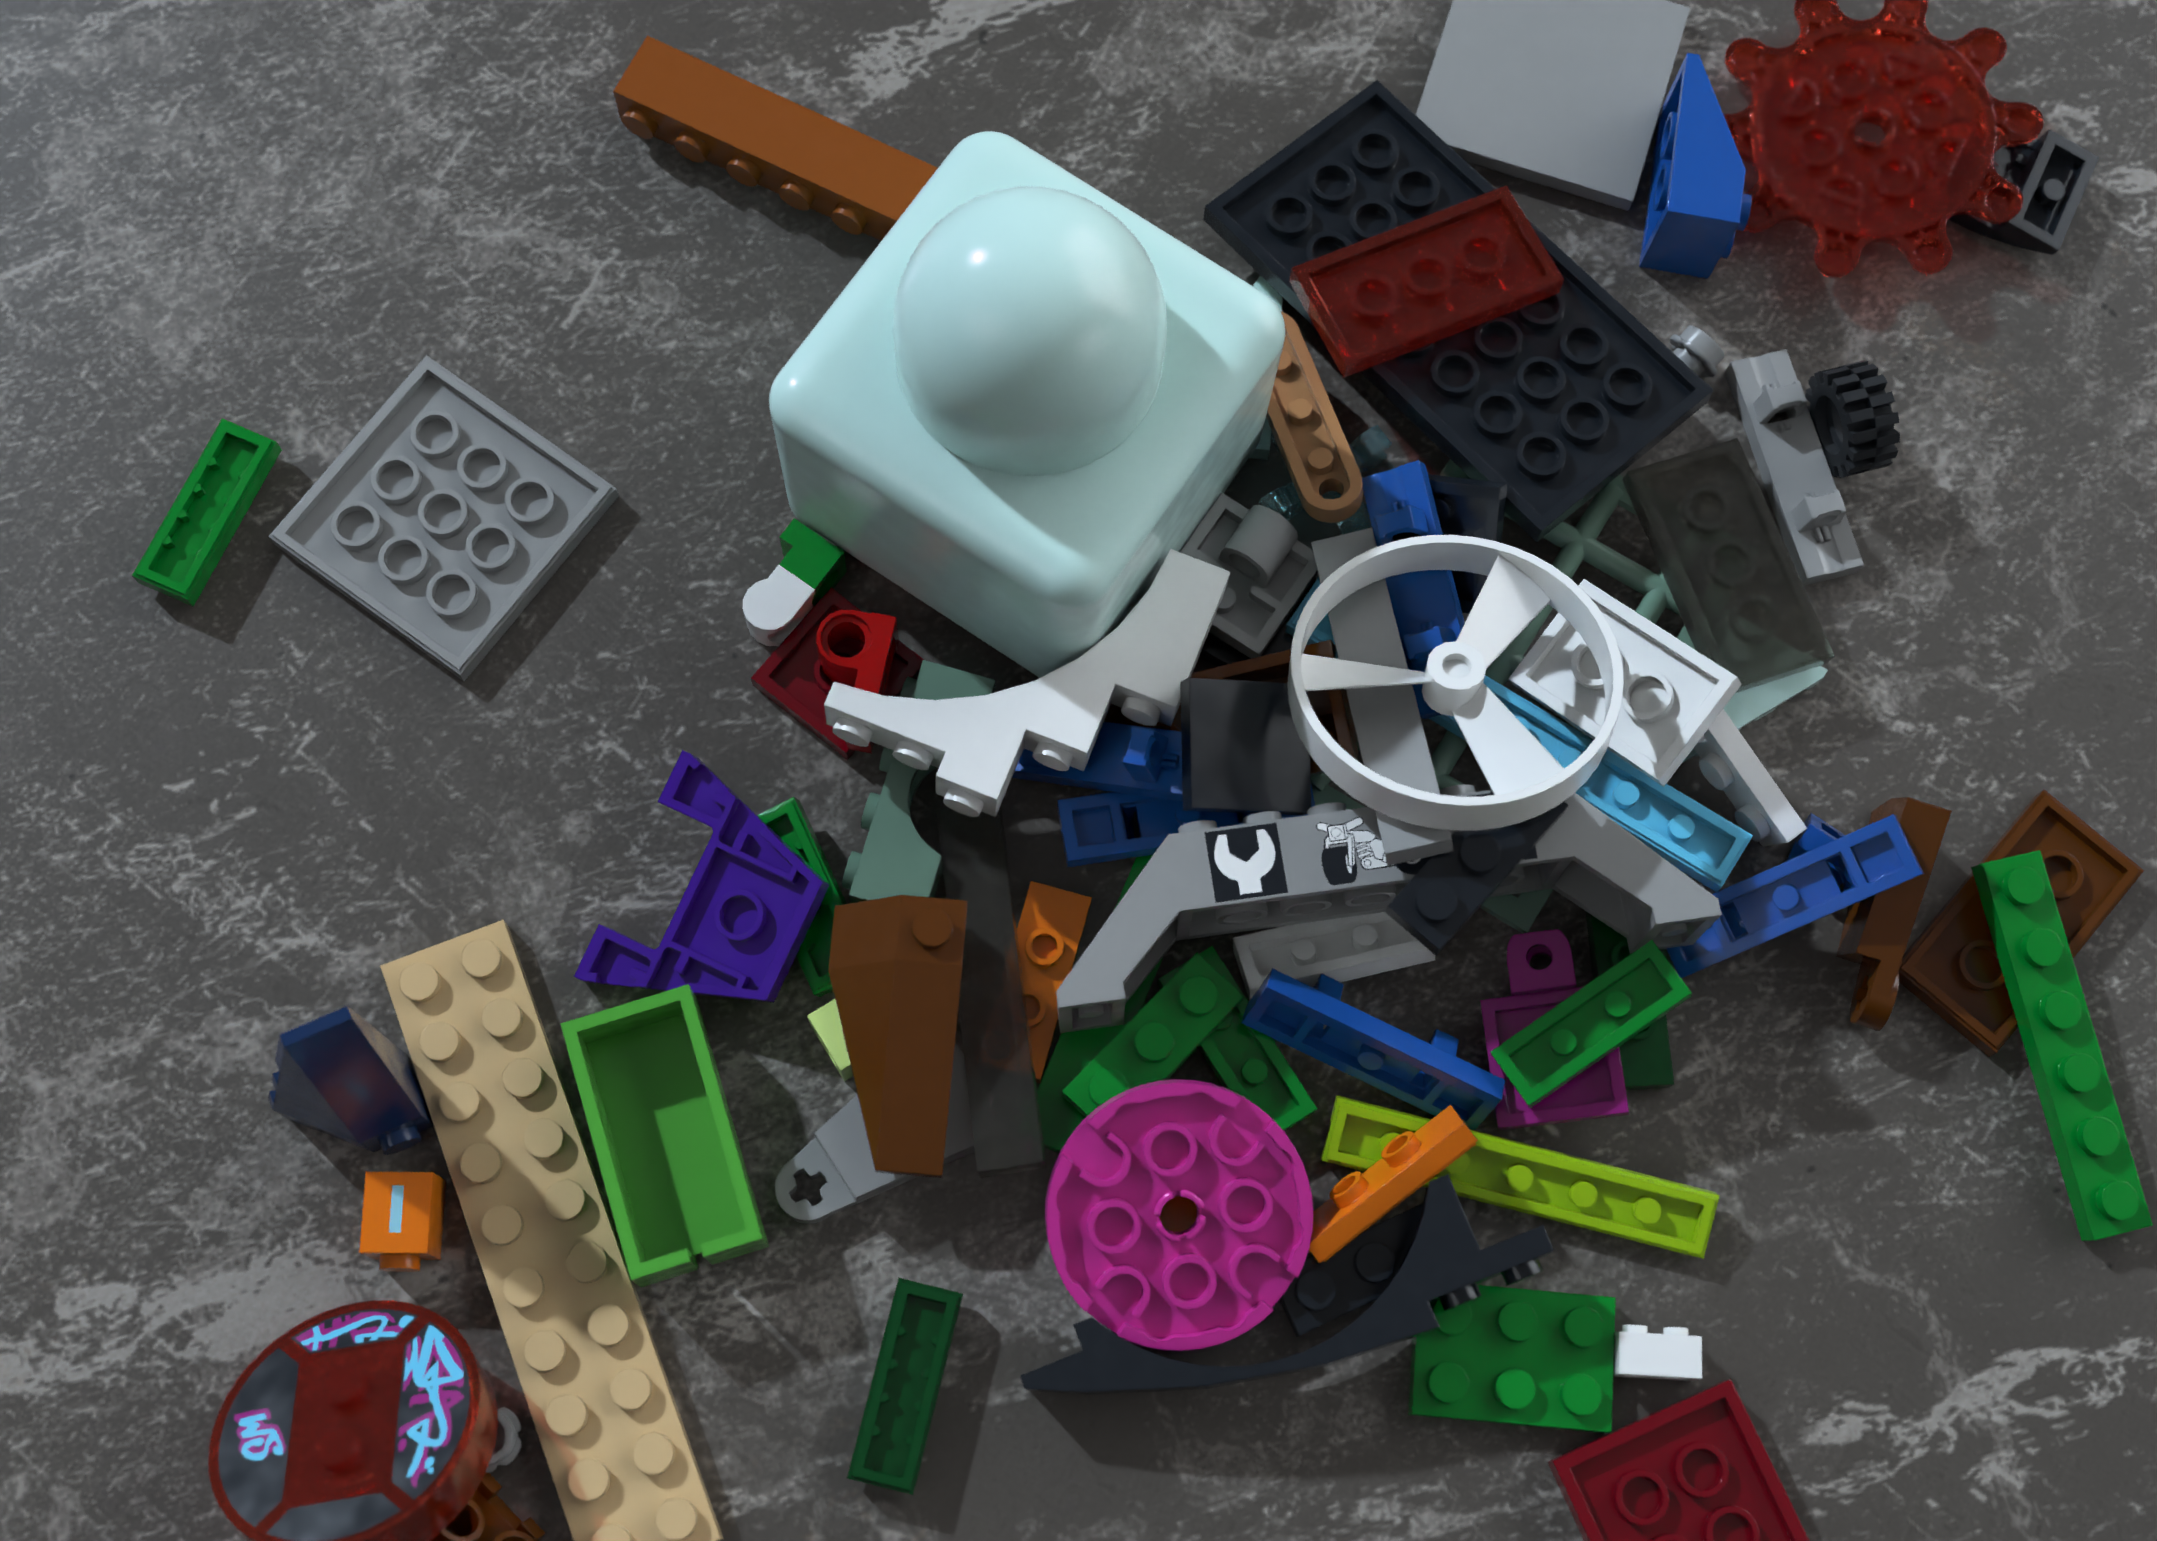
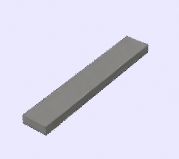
[1311,528,1454,866]

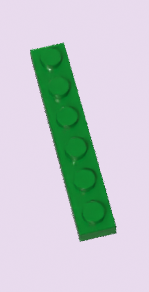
[1971,850,2153,1241]

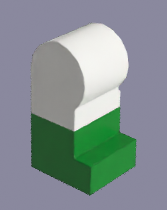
[743,518,847,646]

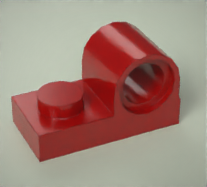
[816,610,899,754]

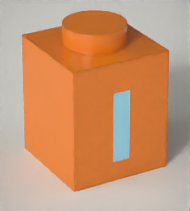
[359,1172,446,1272]

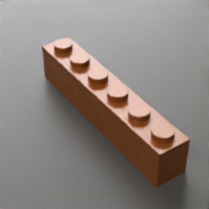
[613,36,938,241]

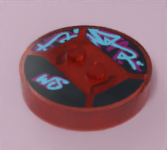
[208,1300,498,1541]

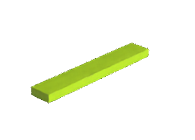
[1321,1095,1720,1259]

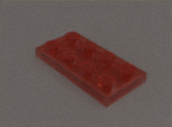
[1289,185,1564,378]

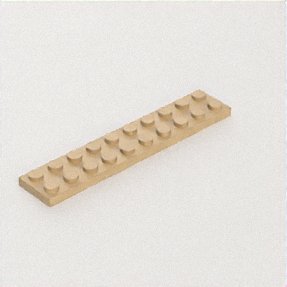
[380,920,723,1541]

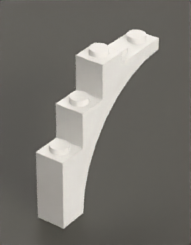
[824,549,1230,817]

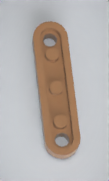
[1266,312,1363,523]

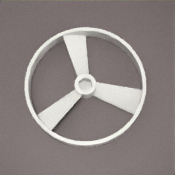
[1288,535,1623,831]

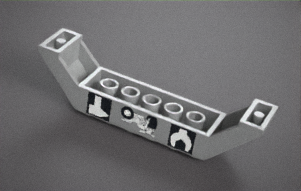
[1056,784,1722,1033]

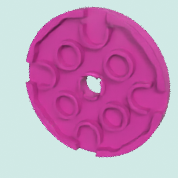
[1045,1079,1313,1351]

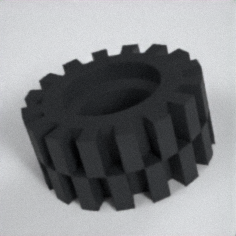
[1805,361,1900,478]

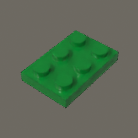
[1408,1285,1616,1434]

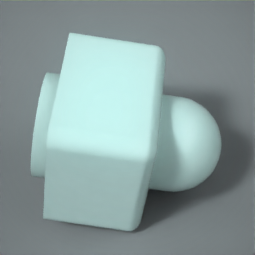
[769,131,1285,678]

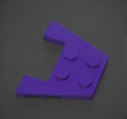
[574,750,829,1003]

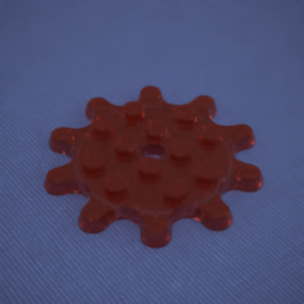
[1723,0,2044,279]

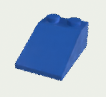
[1639,53,1752,279]

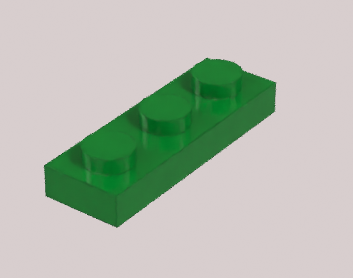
[1490,940,1692,1108]
[1157,946,1317,1132]
[1062,952,1244,1118]

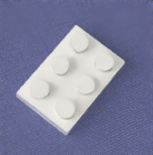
[1509,579,1742,787]

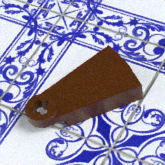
[1836,797,1952,1031]

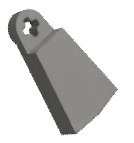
[775,1043,1009,1224]

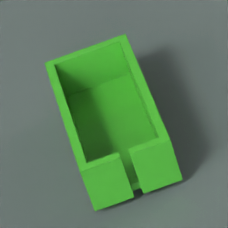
[561,984,769,1288]

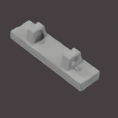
[1725,349,1864,587]

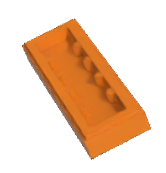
[978,881,1092,1083]
[1309,1105,1478,1263]

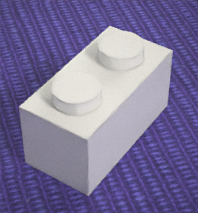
[1613,1325,1702,1381]

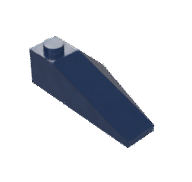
[268,1006,434,1155]

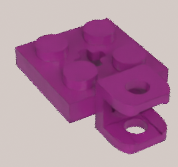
[1480,929,1629,1131]

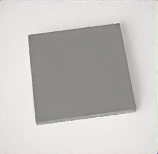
[1416,0,1690,211]
[268,355,619,682]

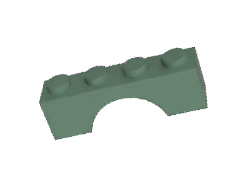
[842,660,995,903]

